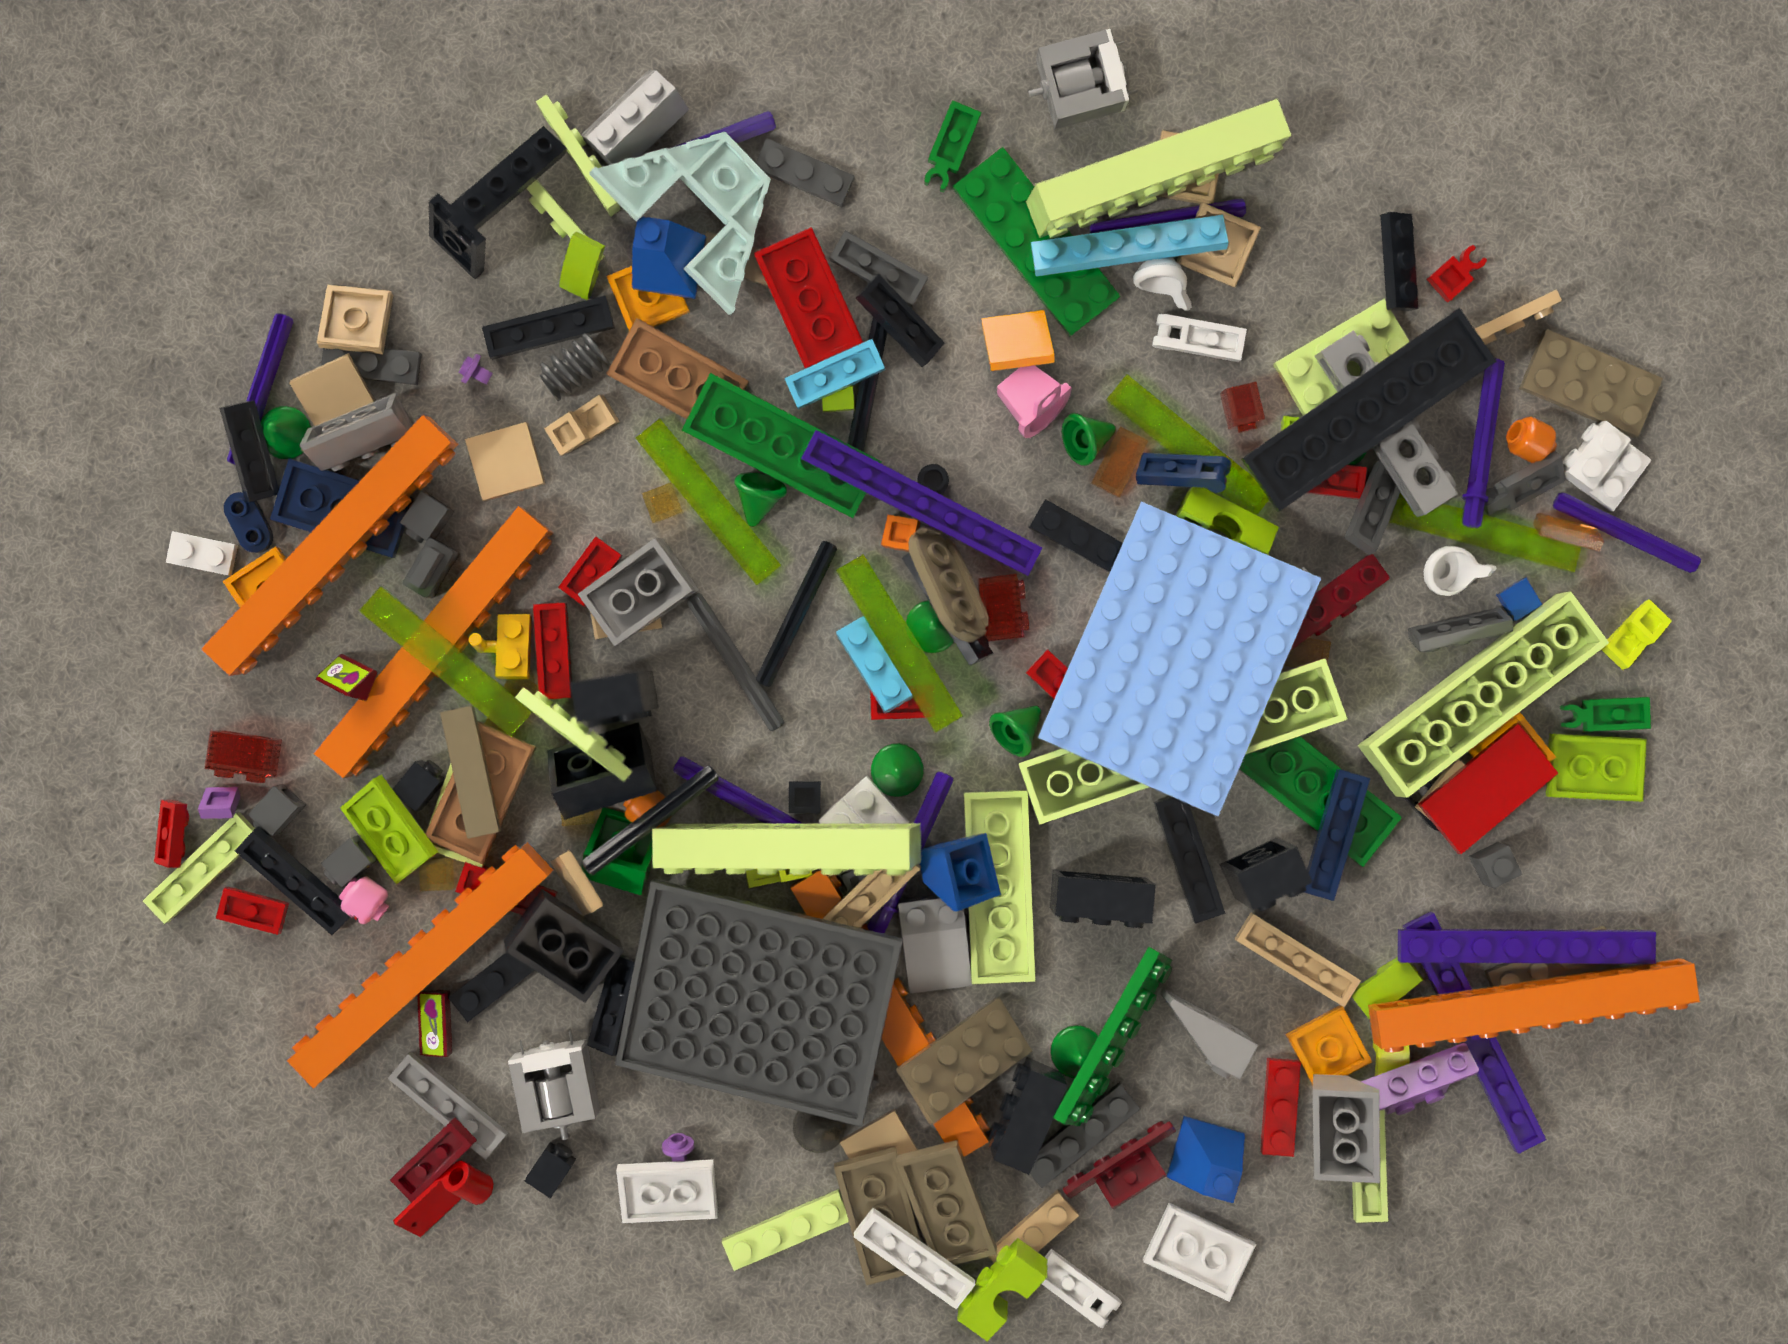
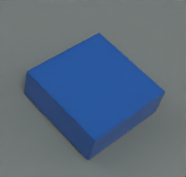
[1496,578,1543,621]

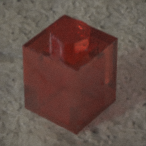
[1220,382,1265,433]

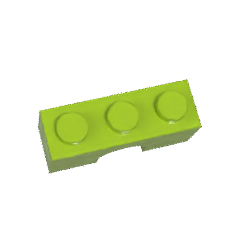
[1175,487,1279,555]
[957,1238,1048,1342]

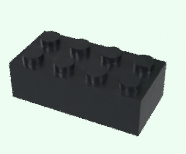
[570,671,659,728]

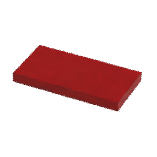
[754,227,864,369]
[1418,723,1558,854]

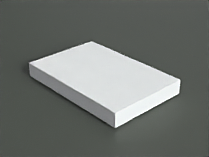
[616,1160,718,1223]
[1143,1203,1256,1302]

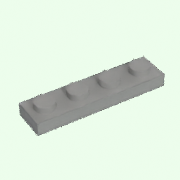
[388,1052,508,1160]

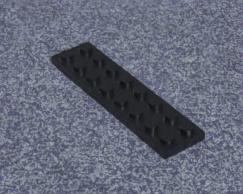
[1241,308,1497,512]

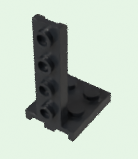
[429,126,567,279]

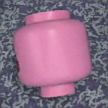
[339,876,389,924]

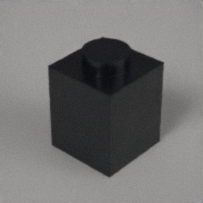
[393,760,445,812]
[524,1142,576,1199]

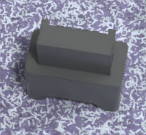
[403,538,459,598]

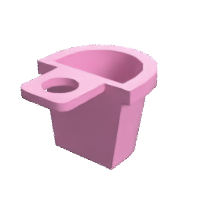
[997,365,1071,438]

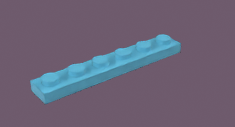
[1031,215,1228,276]

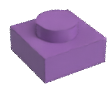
[198,787,240,819]

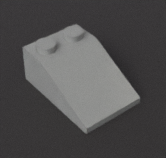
[578,538,699,646]
[898,894,972,994]
[1160,988,1258,1079]

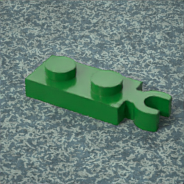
[924,100,982,192]
[1560,697,1651,731]

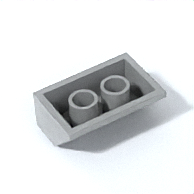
[581,70,689,165]
[300,393,413,471]
[1313,1074,1380,1183]

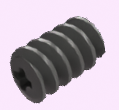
[539,333,611,401]

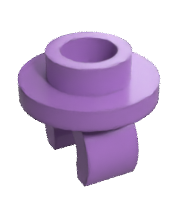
[458,354,493,385]
[662,1133,694,1162]

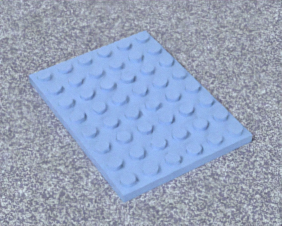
[1038,502,1321,816]

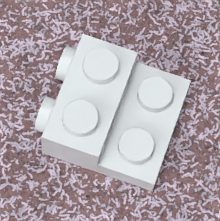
[1563,421,1651,511]
[818,775,909,823]

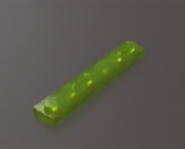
[1106,374,1269,515]
[635,418,782,586]
[1389,492,1583,573]
[836,554,963,734]
[359,585,532,736]

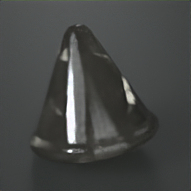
[793,1111,846,1153]

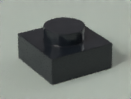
[789,781,821,814]

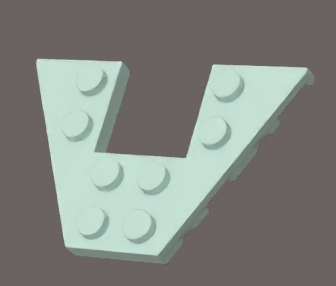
[589,132,771,315]

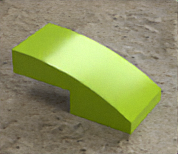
[559,232,605,300]
[1351,957,1423,1019]

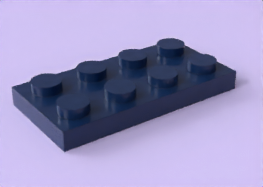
[270,459,414,558]

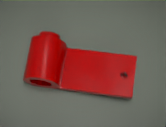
[393,1161,494,1237]

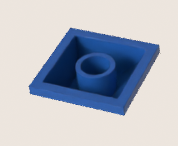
[632,216,707,299]
[919,833,1001,911]
[1167,1116,1245,1203]

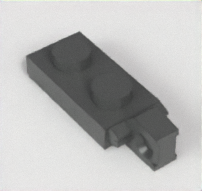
[1484,451,1566,515]

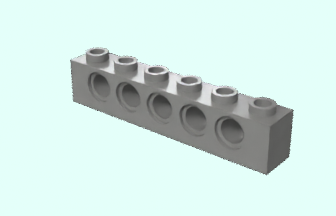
[1315,330,1458,517]

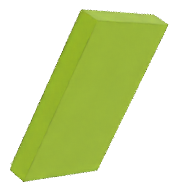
[1546,734,1647,802]
[340,774,438,884]

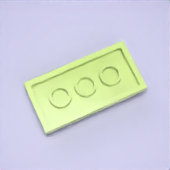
[1273,299,1409,415]
[515,688,632,782]

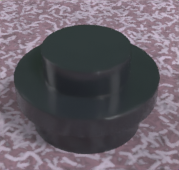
[917,464,949,494]

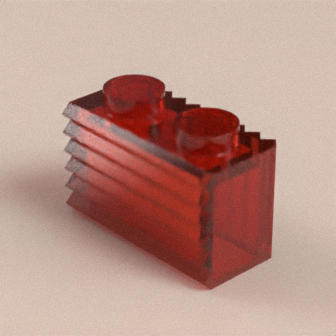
[978,574,1029,641]
[204,730,282,783]

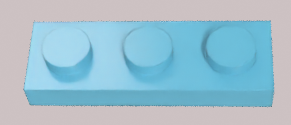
[784,339,886,409]
[836,616,913,714]

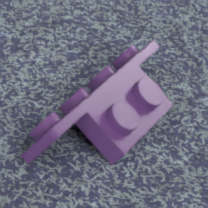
[1361,1043,1479,1115]

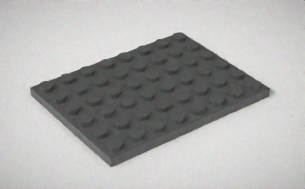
[615,879,903,1127]

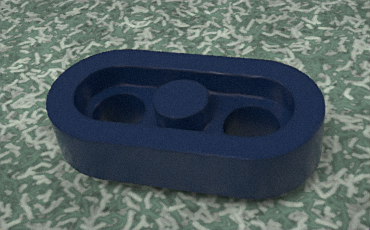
[224,492,273,553]

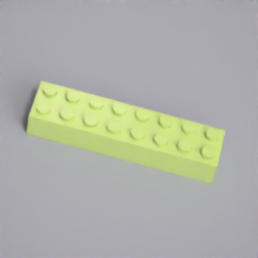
[1026,99,1291,239]
[1358,591,1609,798]
[652,823,921,875]

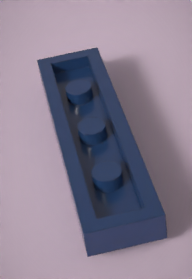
[1304,769,1370,901]

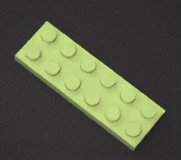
[964,790,1035,984]

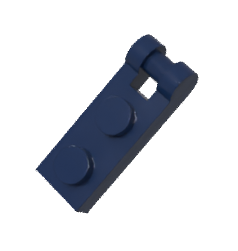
[1136,453,1231,493]

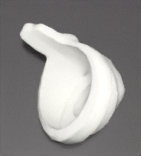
[1133,257,1192,311]
[1424,546,1497,596]

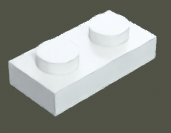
[166,531,238,576]

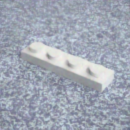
[854,1208,976,1309]

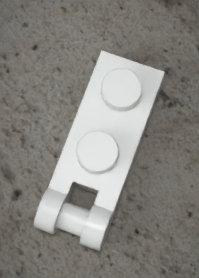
[1152,314,1247,362]
[1042,1249,1122,1328]

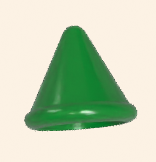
[260,406,311,459]
[1061,413,1116,466]
[734,472,787,527]
[905,600,954,653]
[989,706,1041,757]
[871,743,924,797]
[1050,1025,1098,1078]

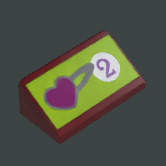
[315,654,377,701]
[417,990,452,1057]

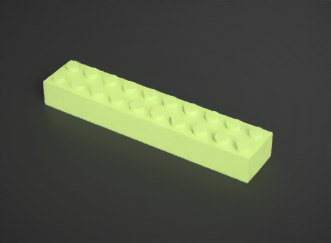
[1018,658,1347,825]

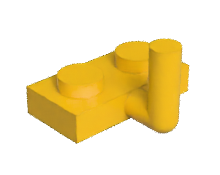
[469,614,531,679]

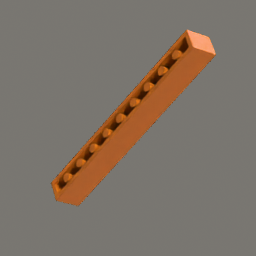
[201,415,459,676]
[314,506,553,778]
[287,842,553,1089]
[790,869,990,1157]
[1368,958,1700,1052]

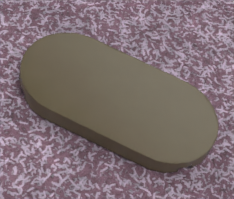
[908,526,989,642]

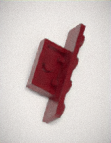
[1290,554,1389,651]
[1063,1121,1176,1210]

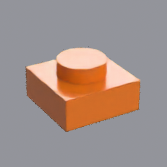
[881,514,921,552]

